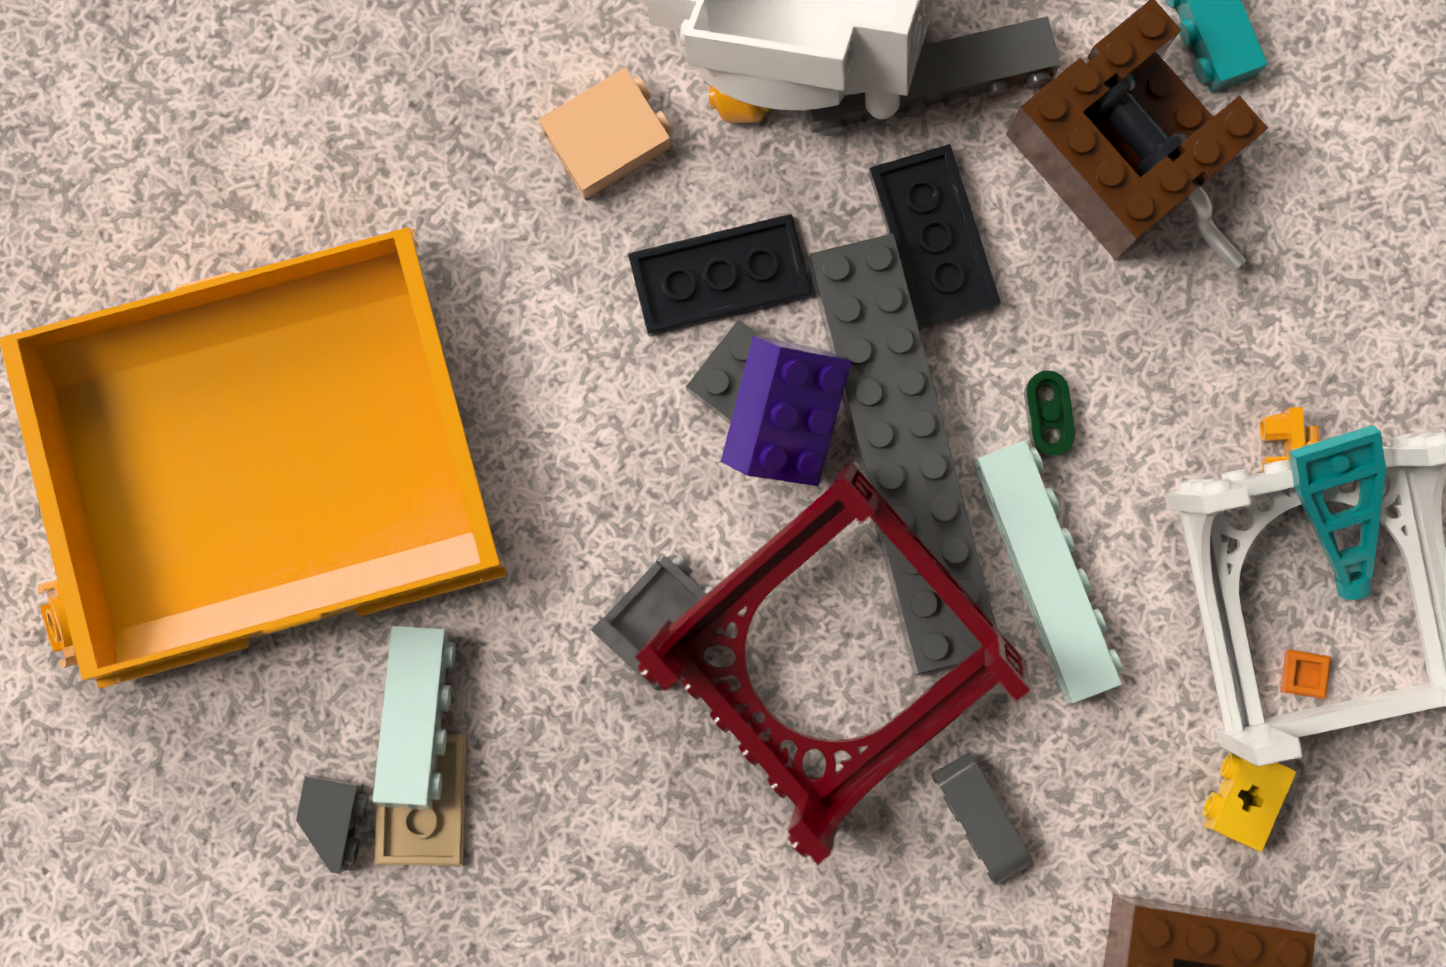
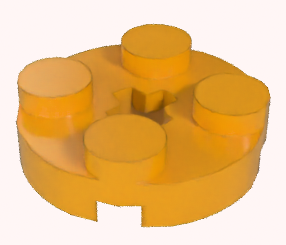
[38,579,78,668]

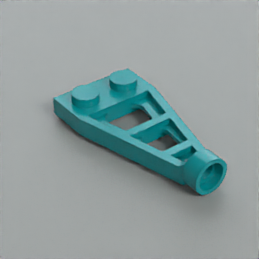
[1289,425,1386,600]

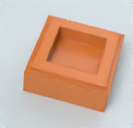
[1280,649,1331,699]

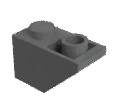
[296,775,368,874]

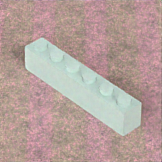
[973,440,1123,703]

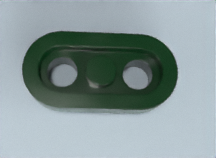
[1024,370,1075,457]

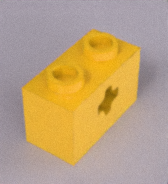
[1202,752,1297,852]

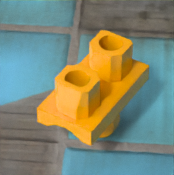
[1259,407,1320,473]

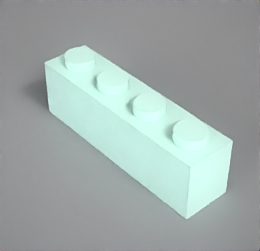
[373,626,455,810]

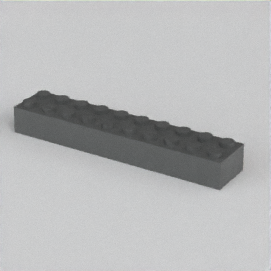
[808,233,997,674]

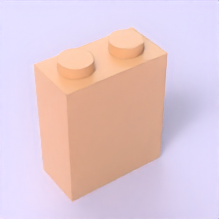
[538,67,673,200]

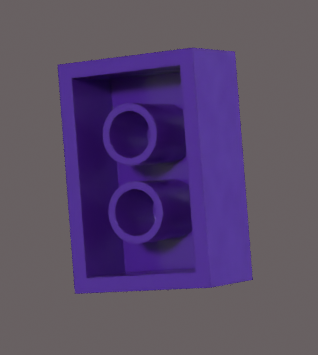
[721,336,852,486]

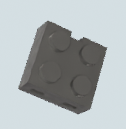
[686,319,761,424]

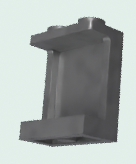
[591,553,713,690]

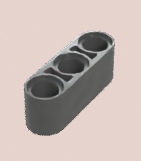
[931,752,1033,885]

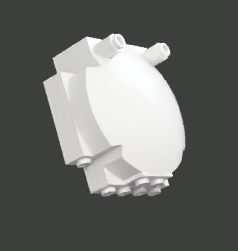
[642,0,936,119]

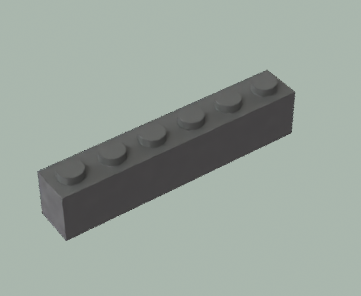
[806,16,1061,136]

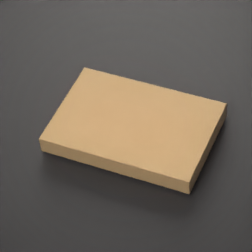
[375,732,467,866]

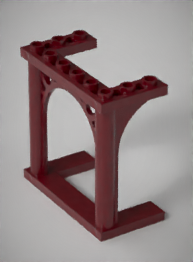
[635,462,1031,865]

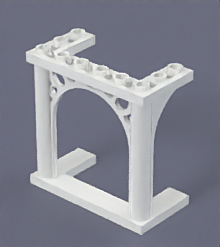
[1167,432,1446,766]

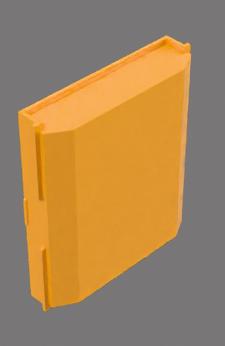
[0,227,507,689]

